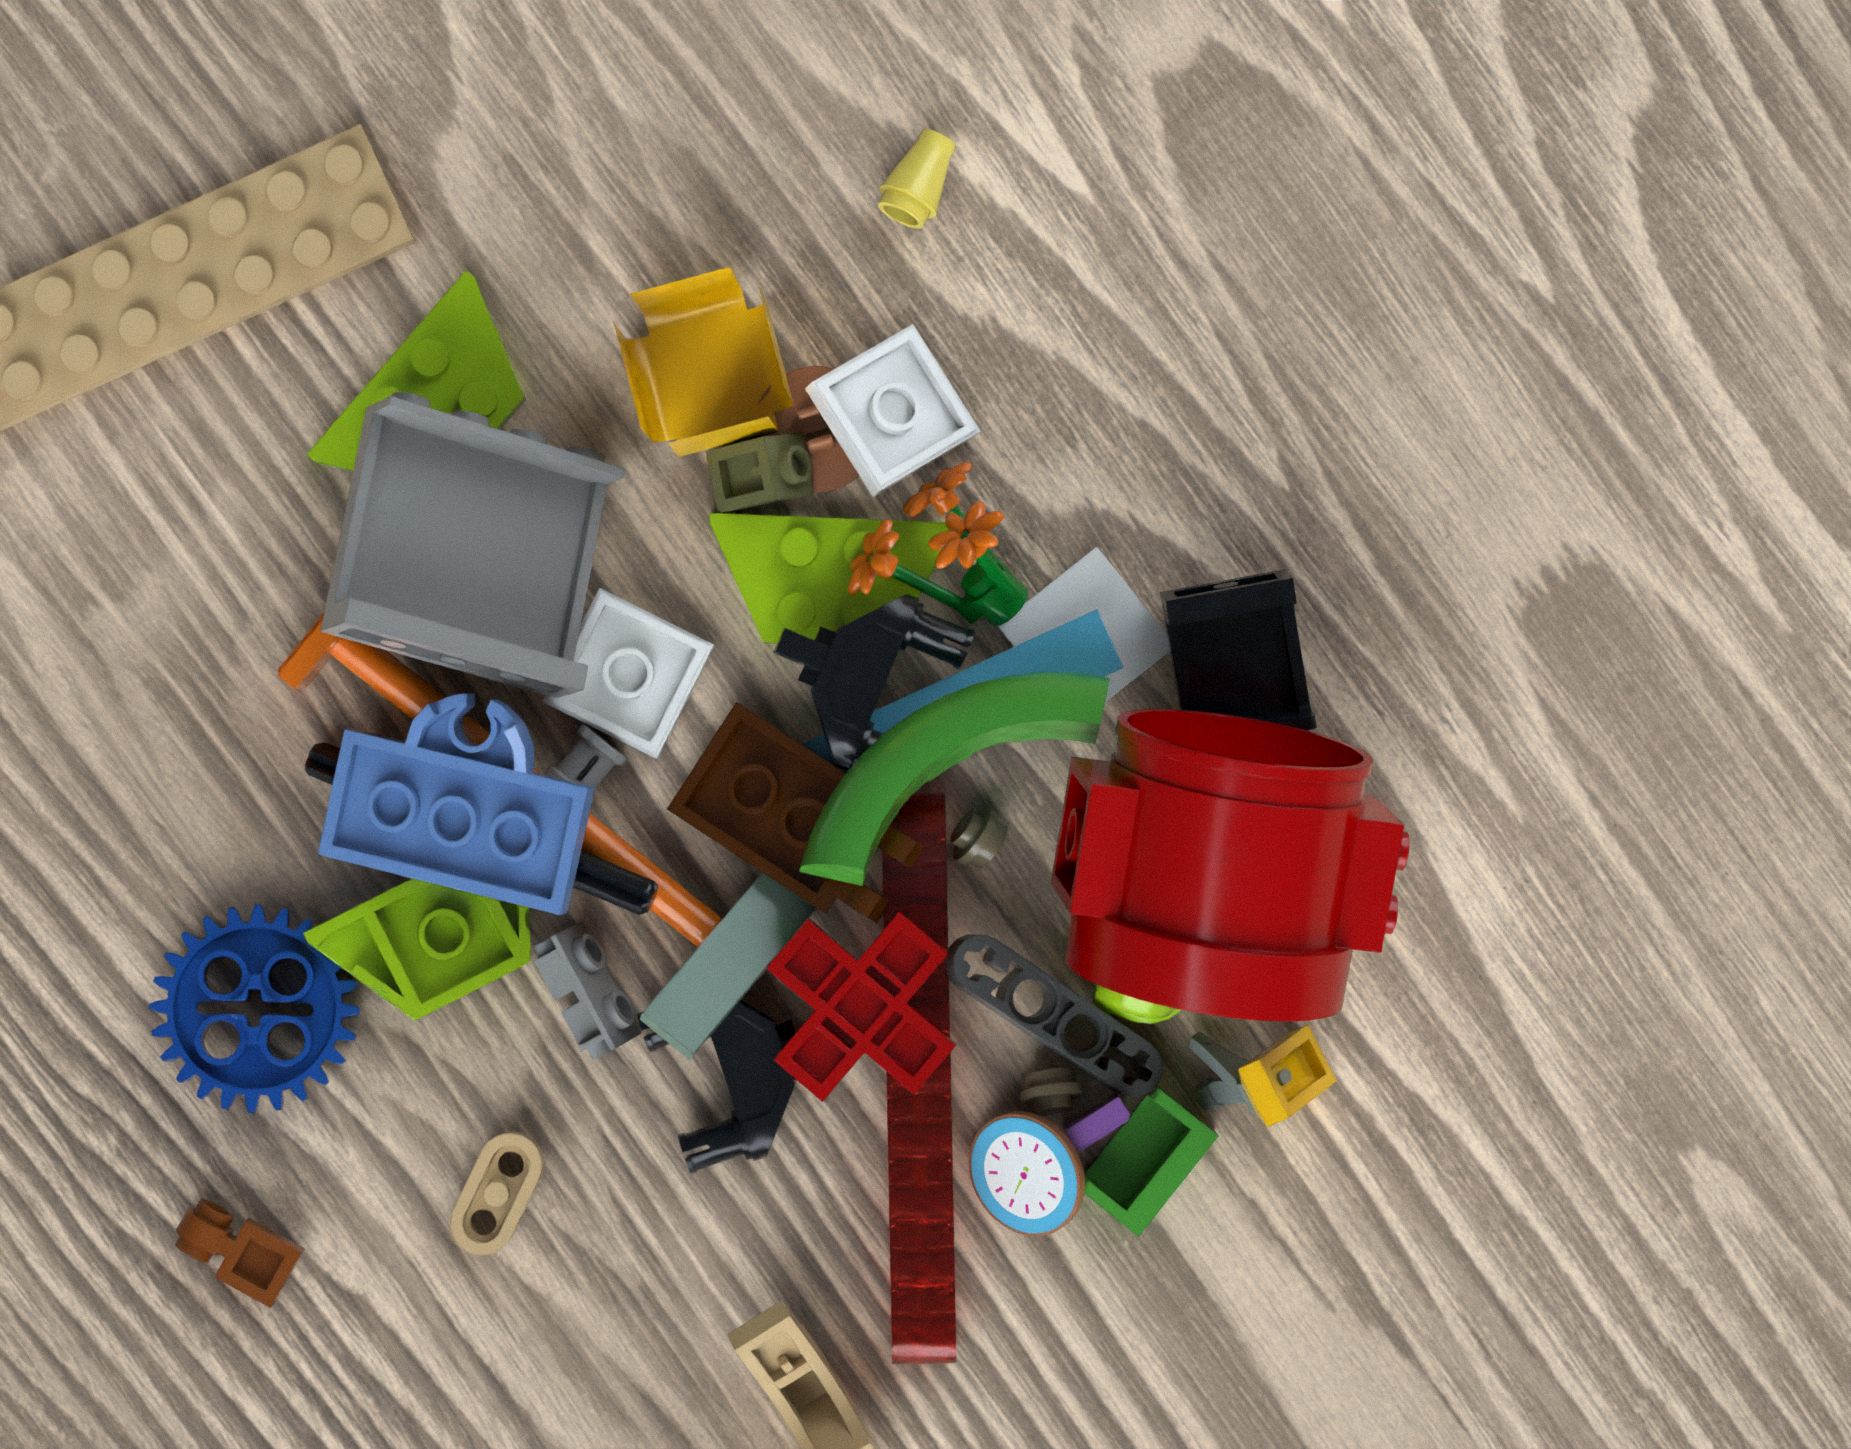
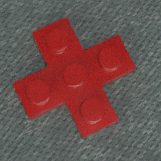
[766,911,957,1102]

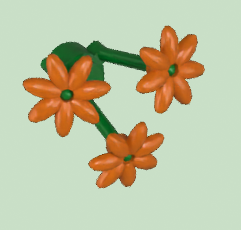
[847,462,1028,626]

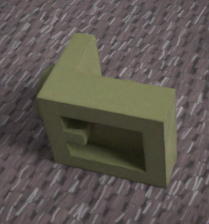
[706,433,814,513]

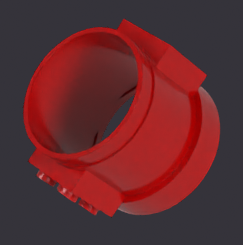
[1051,709,1410,1022]

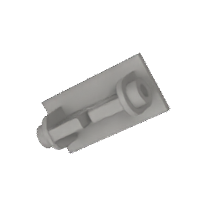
[533,921,642,1060]

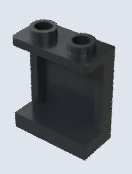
[1160,569,1317,730]

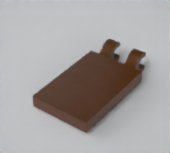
[667,702,926,923]

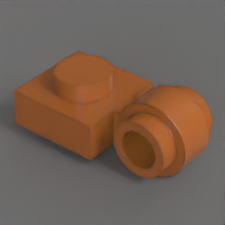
[175,1199,305,1308]

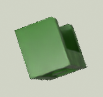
[1084,1085,1219,1237]

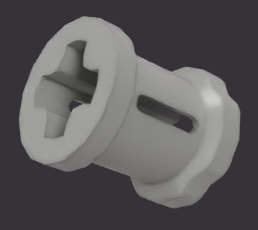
[543,724,628,805]

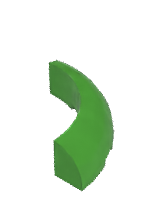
[799,672,1110,886]

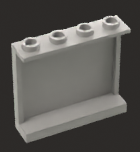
[320,392,626,698]

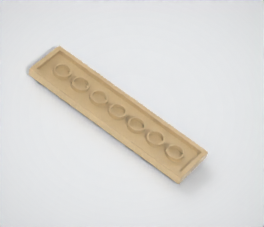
[0,124,416,431]

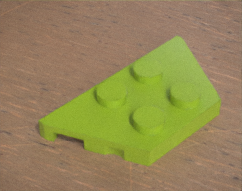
[306,270,526,471]
[709,513,949,644]
[303,878,531,1021]

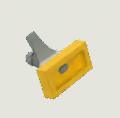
[1189,1024,1337,1127]

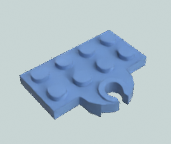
[318,693,595,915]

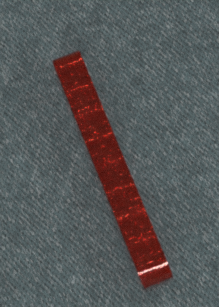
[882,793,957,1365]

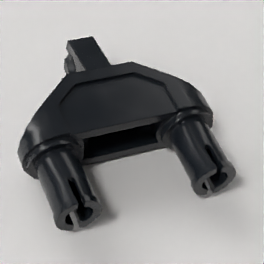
[773,594,975,770]
[637,1000,796,1174]

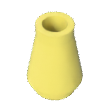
[878,129,956,229]

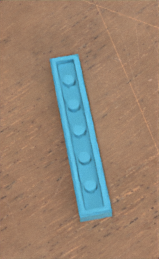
[802,609,1124,772]

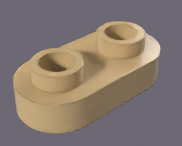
[450,1132,544,1256]

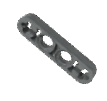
[945,934,1163,1096]

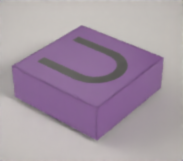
[1063,1093,1131,1151]

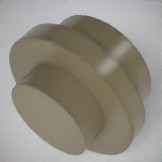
[950,806,1008,869]
[1020,1068,1084,1115]

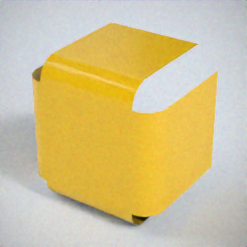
[614,267,793,457]

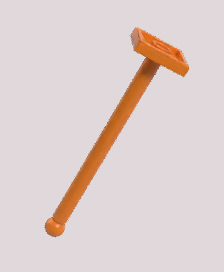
[277,611,766,978]

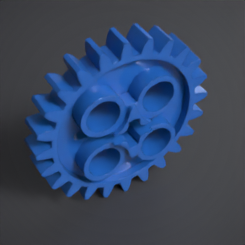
[149,904,361,1113]

